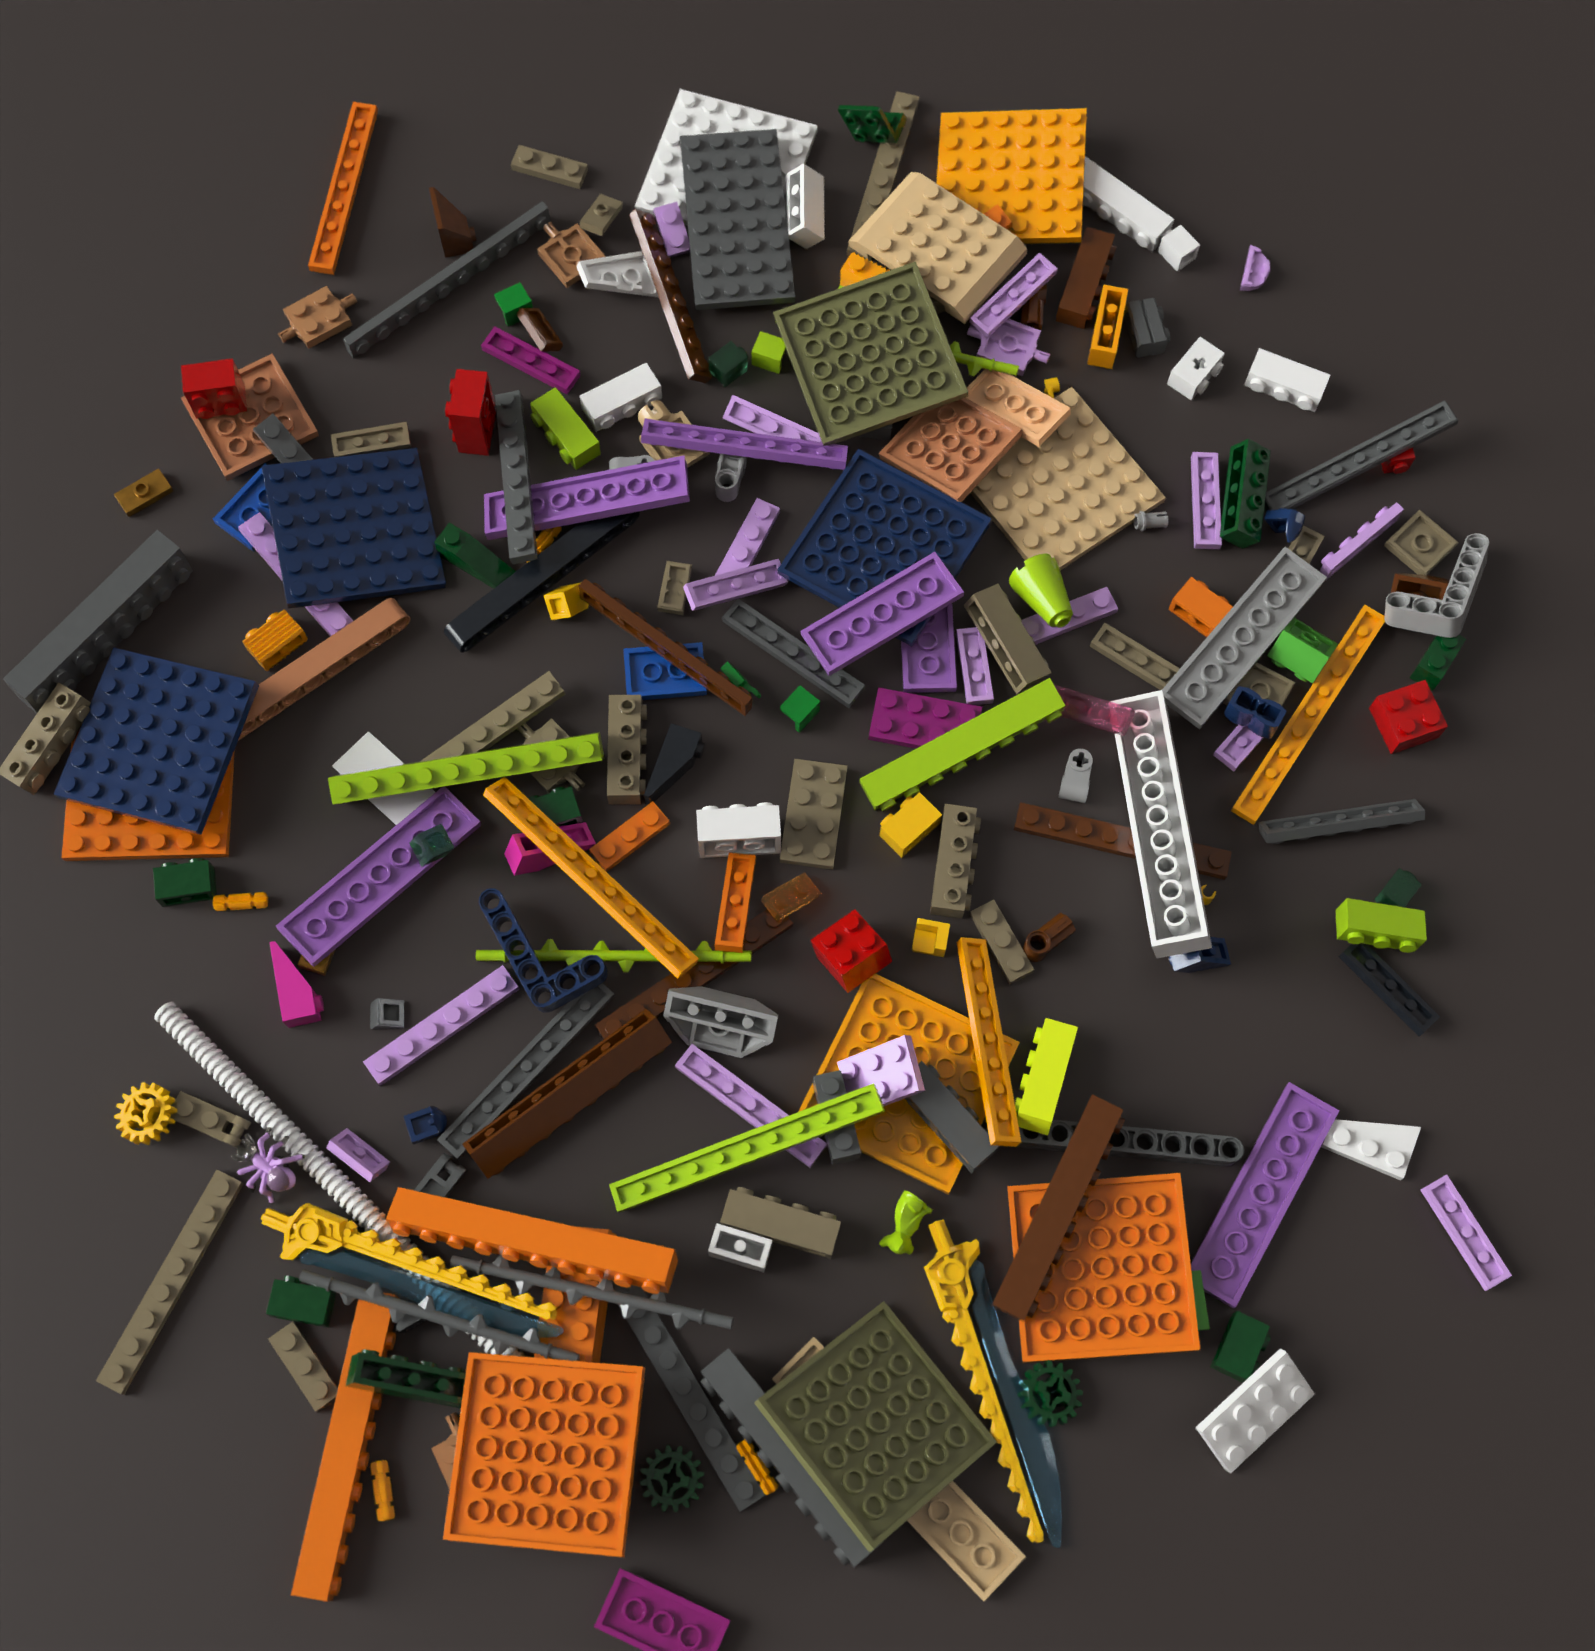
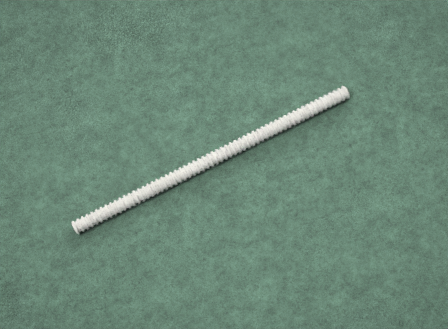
[154,1002,525,1357]

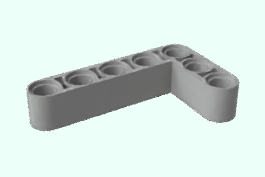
[1384,533,1489,638]

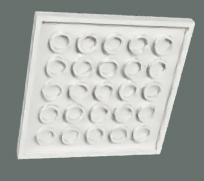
[635,89,818,226]

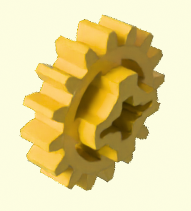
[114,1082,177,1145]

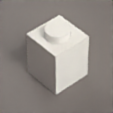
[1158,225,1200,272]

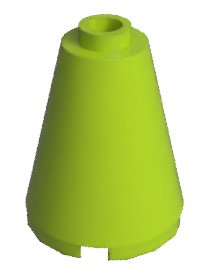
[1009,553,1073,628]

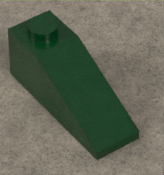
[434,522,516,589]

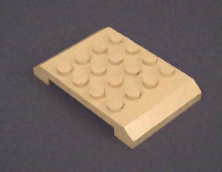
[848,172,1027,324]

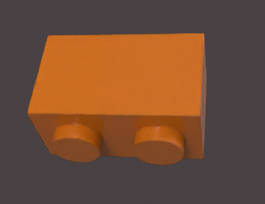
[1168,577,1233,637]

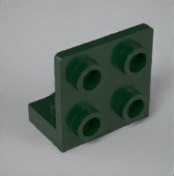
[838,105,907,143]

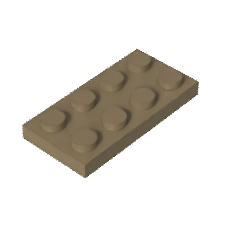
[780,759,847,870]

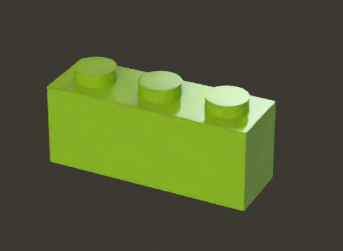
[530,387,601,470]
[1336,898,1427,953]

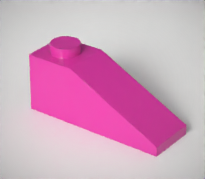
[504,822,596,875]
[269,941,324,1028]

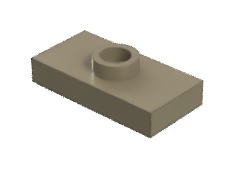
[580,194,623,236]
[657,561,692,615]

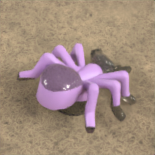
[231,1127,305,1204]

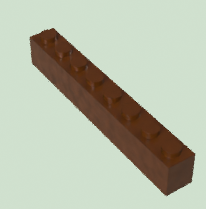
[463,1009,672,1179]
[992,1094,1125,1322]

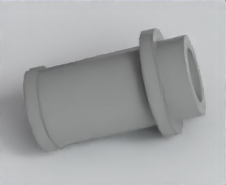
[1134,511,1168,531]

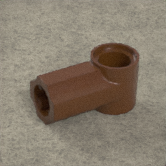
[1021,284,1047,330]
[1023,912,1076,962]

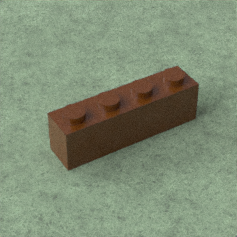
[1055,227,1117,329]

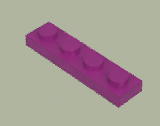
[481,326,581,395]

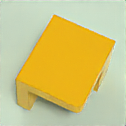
[543,583,589,620]
[912,918,950,957]

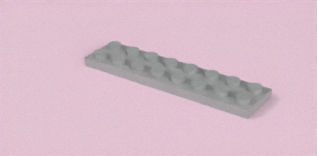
[1162,547,1327,729]

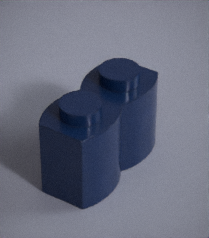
[1224,687,1286,739]

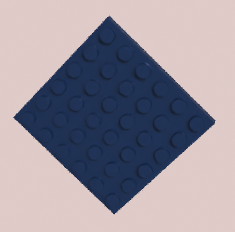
[262,448,446,609]
[777,449,992,647]
[53,648,259,835]

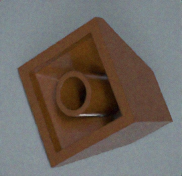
[429,187,477,258]
[1384,573,1450,626]

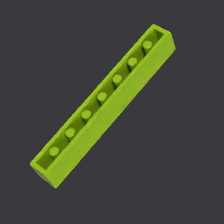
[860,678,1066,811]

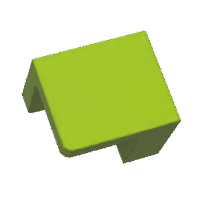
[752,331,786,374]

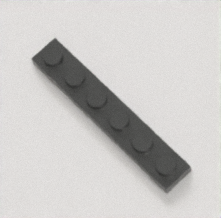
[722,599,865,708]
[1259,799,1425,844]

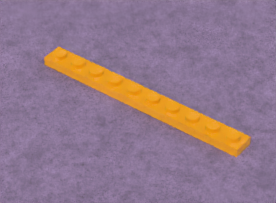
[1231,604,1385,825]
[483,777,699,978]

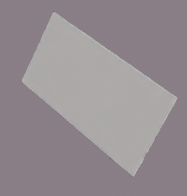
[332,731,435,825]

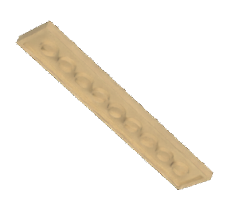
[772,1337,1026,1601]

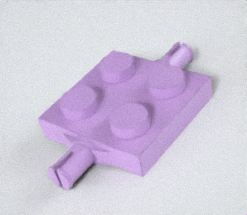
[967,319,1050,376]

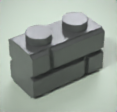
[1124,298,1170,358]

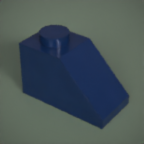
[1169,937,1231,973]

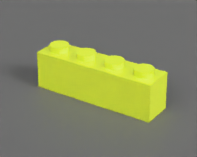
[1015,1018,1078,1135]

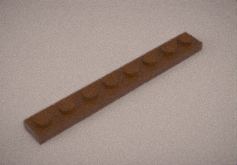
[629,209,712,383]
[578,579,752,716]
[1014,802,1232,880]
[595,902,793,1039]

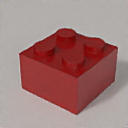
[181,358,247,419]
[1369,680,1448,754]
[810,909,892,993]

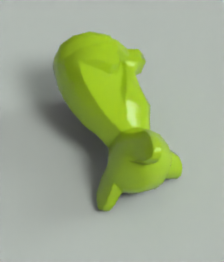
[879,1191,933,1255]

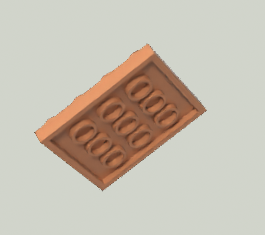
[181,353,319,481]
[879,398,1023,502]

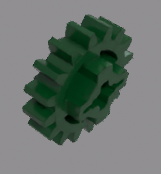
[1018,1360,1083,1428]
[640,1445,705,1513]

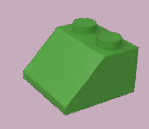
[1267,618,1338,683]

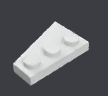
[577,251,658,297]
[1321,1119,1421,1181]

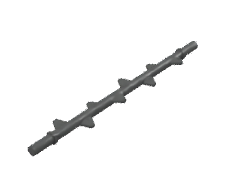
[450,1255,734,1329]
[299,1270,580,1361]

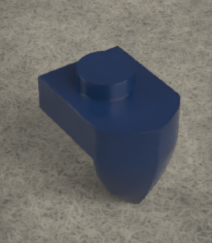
[1264,508,1305,543]
[403,1106,447,1145]

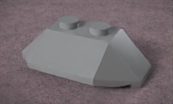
[663,986,779,1058]

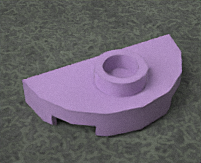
[1240,245,1270,291]

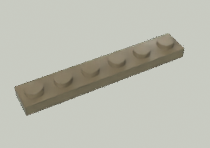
[420,671,566,762]

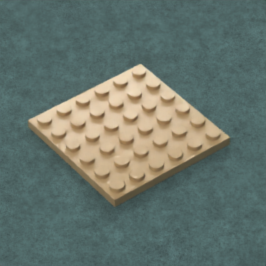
[970,387,1166,570]

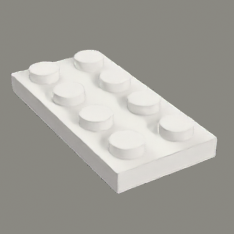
[1195,1349,1315,1473]

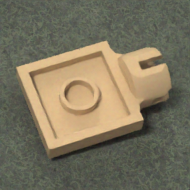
[638,400,710,468]

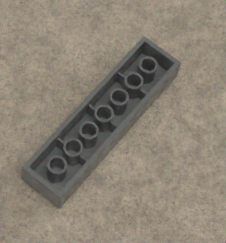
[3,530,193,714]
[700,1348,883,1567]

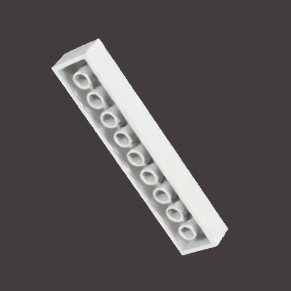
[1109,690,1212,958]

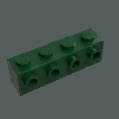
[1220,438,1271,549]
[345,1349,466,1409]

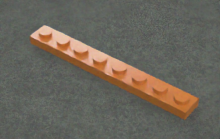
[308,102,378,275]

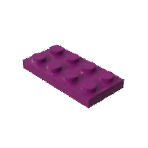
[868,687,982,749]
[594,1568,730,1651]

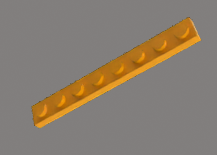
[957,937,1021,1147]

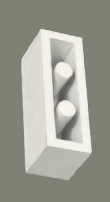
[786,164,824,249]
[1244,348,1330,412]
[580,363,662,432]

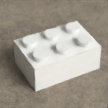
[696,802,781,858]

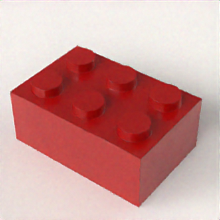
[445,369,497,456]

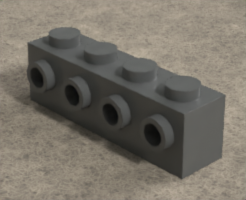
[905,1061,999,1173]

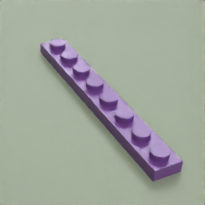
[641,419,848,470]

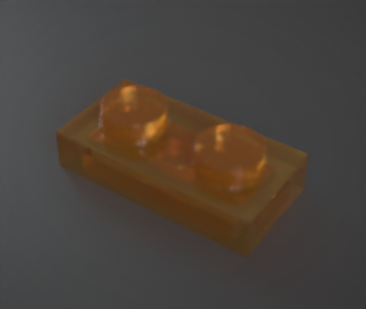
[761,872,821,921]

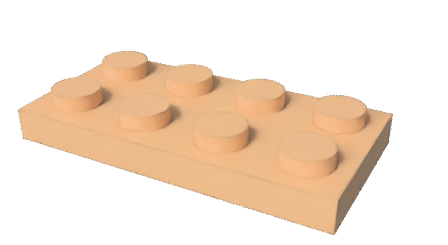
[965,369,1071,447]

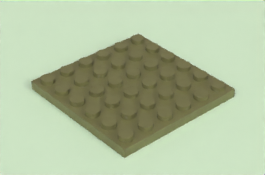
[773,261,968,446]
[754,1301,997,1552]

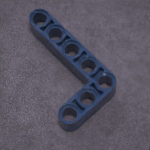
[479,888,608,1013]

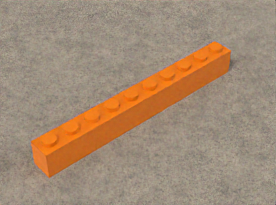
[386,1187,678,1294]
[291,1293,400,1602]

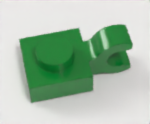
[720,661,761,698]

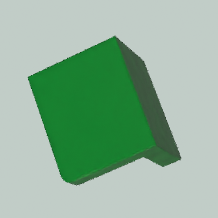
[494,282,533,327]
[780,685,820,733]

